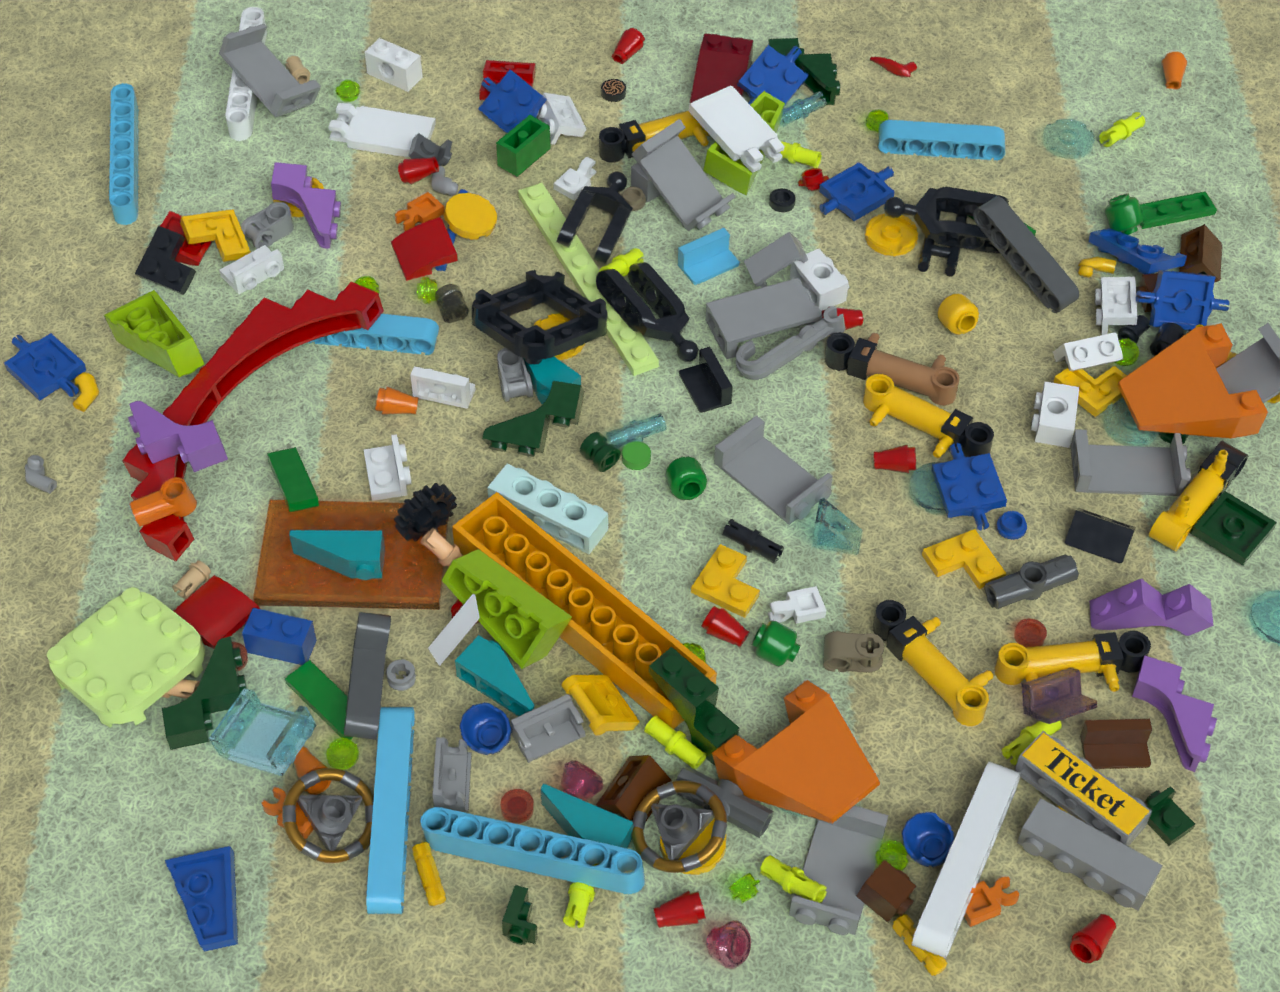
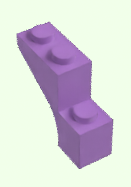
[271,162,341,249]
[128,401,228,472]
[1089,579,1214,636]
[1132,656,1217,772]

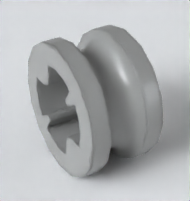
[386,659,416,691]

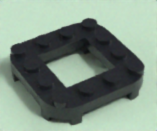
[472,270,608,364]

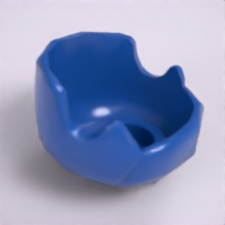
[459,702,512,755]
[902,812,955,867]

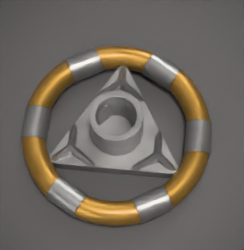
[282,768,374,863]
[632,780,727,873]

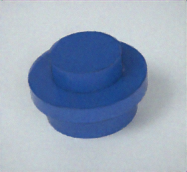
[997,511,1027,540]

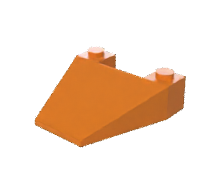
[1117,323,1268,439]
[712,680,880,823]

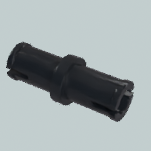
[722,519,784,564]

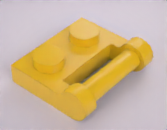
[561,675,640,736]

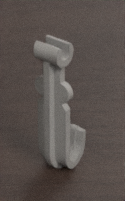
[736,306,845,380]

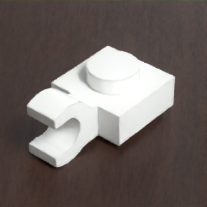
[554,157,596,201]
[768,586,827,624]

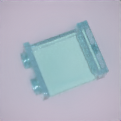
[209,688,317,776]

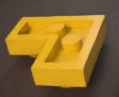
[180,209,251,262]
[1053,366,1127,417]
[922,529,1006,589]
[691,544,760,618]

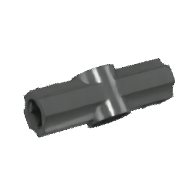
[984,554,1079,609]
[676,766,773,838]

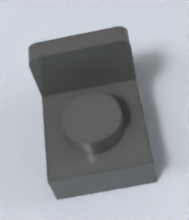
[408,133,452,166]

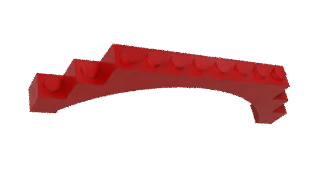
[122,282,384,562]

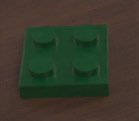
[1191,491,1277,566]

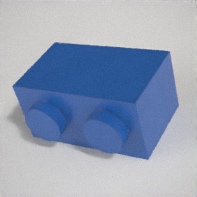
[242,608,317,665]

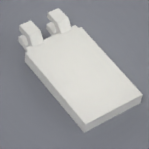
[688,85,785,173]
[329,103,436,157]

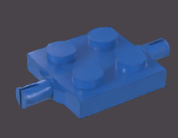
[737,45,808,107]
[478,69,547,133]
[819,162,895,221]
[1136,270,1230,330]
[4,333,86,401]
[932,443,1007,531]

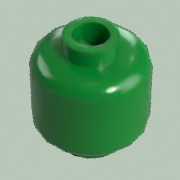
[1105,194,1144,235]
[665,456,707,500]
[751,620,801,667]

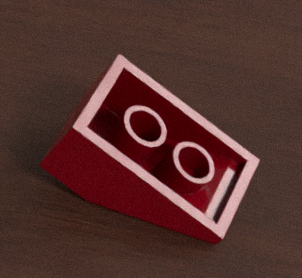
[690,33,754,103]

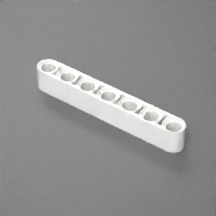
[225,7,267,141]
[912,762,1021,958]

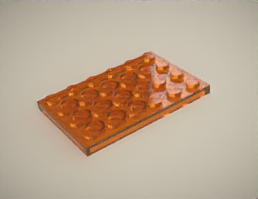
[253,500,449,610]

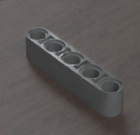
[973,197,1079,313]

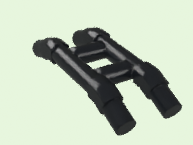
[918,210,967,277]

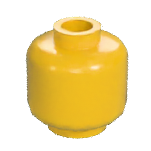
[938,293,979,335]

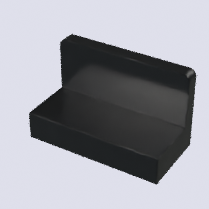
[679,346,733,413]
[1065,507,1136,563]

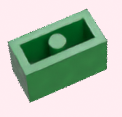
[496,115,551,177]

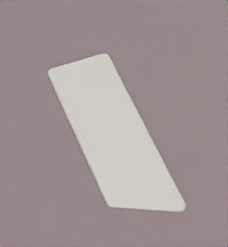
[428,594,480,666]

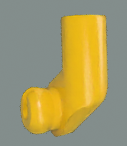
[1078,257,1117,278]
[73,372,99,412]

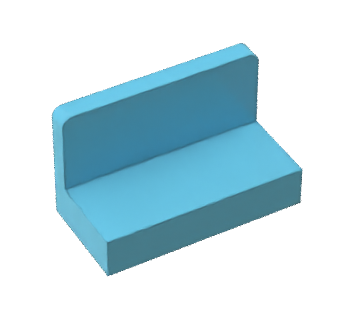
[678,228,740,285]

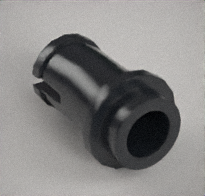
[1118,315,1150,347]

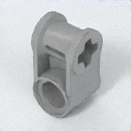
[241,202,294,249]
[497,348,533,402]

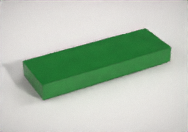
[1140,191,1217,229]
[267,447,319,512]
[285,660,354,743]

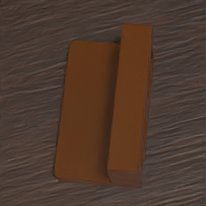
[1179,224,1222,282]
[1080,719,1152,769]
[596,755,672,821]

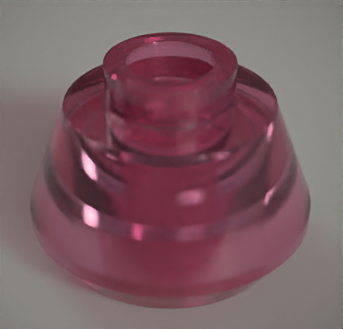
[560,760,603,801]
[706,920,751,969]

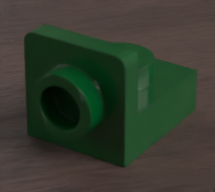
[1144,786,1195,846]
[502,885,538,945]

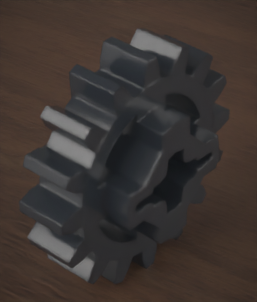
[394,483,457,542]

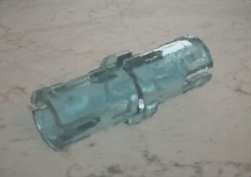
[780,92,826,127]
[606,413,667,448]

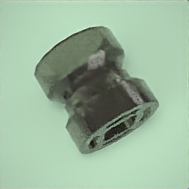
[434,284,469,323]

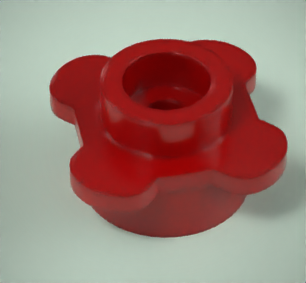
[798,168,829,191]

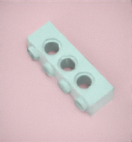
[487,463,608,554]

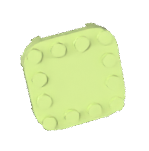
[47,587,206,728]

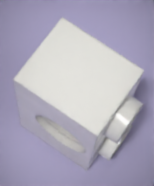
[365,38,423,92]
[790,249,849,311]
[1031,381,1079,448]

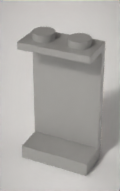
[219,24,321,118]
[632,119,736,231]
[705,278,822,359]
[1216,323,1280,403]
[714,415,833,525]
[1070,429,1191,496]
[789,806,888,935]

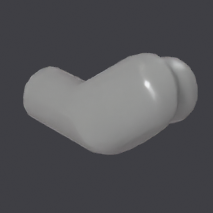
[431,166,458,196]
[25,455,57,494]

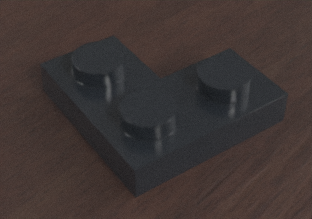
[135,225,196,295]

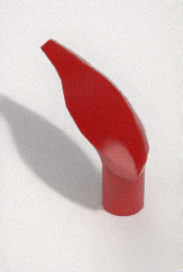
[870,57,917,77]

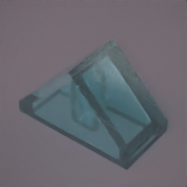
[812,498,863,555]

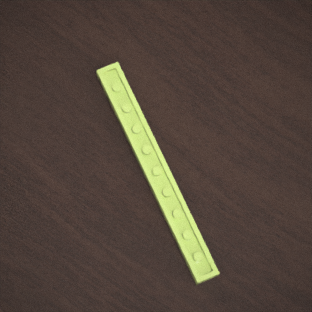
[518,183,659,376]

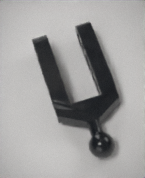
[556,171,633,264]
[884,187,1009,254]
[596,262,699,362]

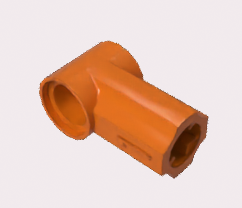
[130,477,197,527]

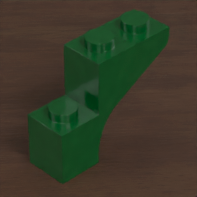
[768,38,840,105]
[482,380,585,457]
[162,637,248,750]
[648,647,739,765]

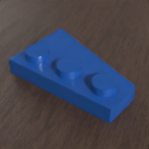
[1088,228,1187,274]
[165,846,238,952]

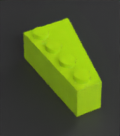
[703,91,785,196]
[104,290,205,378]
[441,549,572,669]

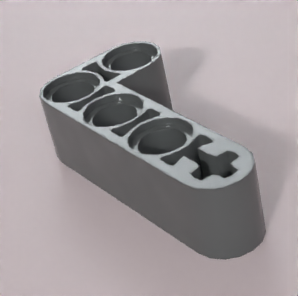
[343,612,391,740]

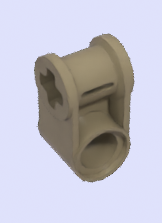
[823,631,884,673]

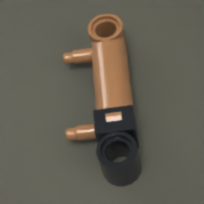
[825,332,960,406]

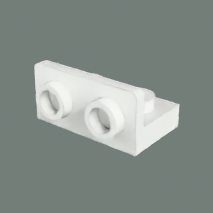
[536,93,587,145]
[219,245,284,294]
[1095,277,1137,335]
[1053,332,1123,371]
[410,366,476,409]
[364,434,412,501]

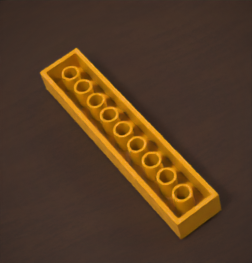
[452,492,717,729]

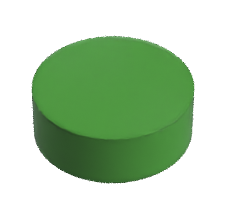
[622,441,651,470]

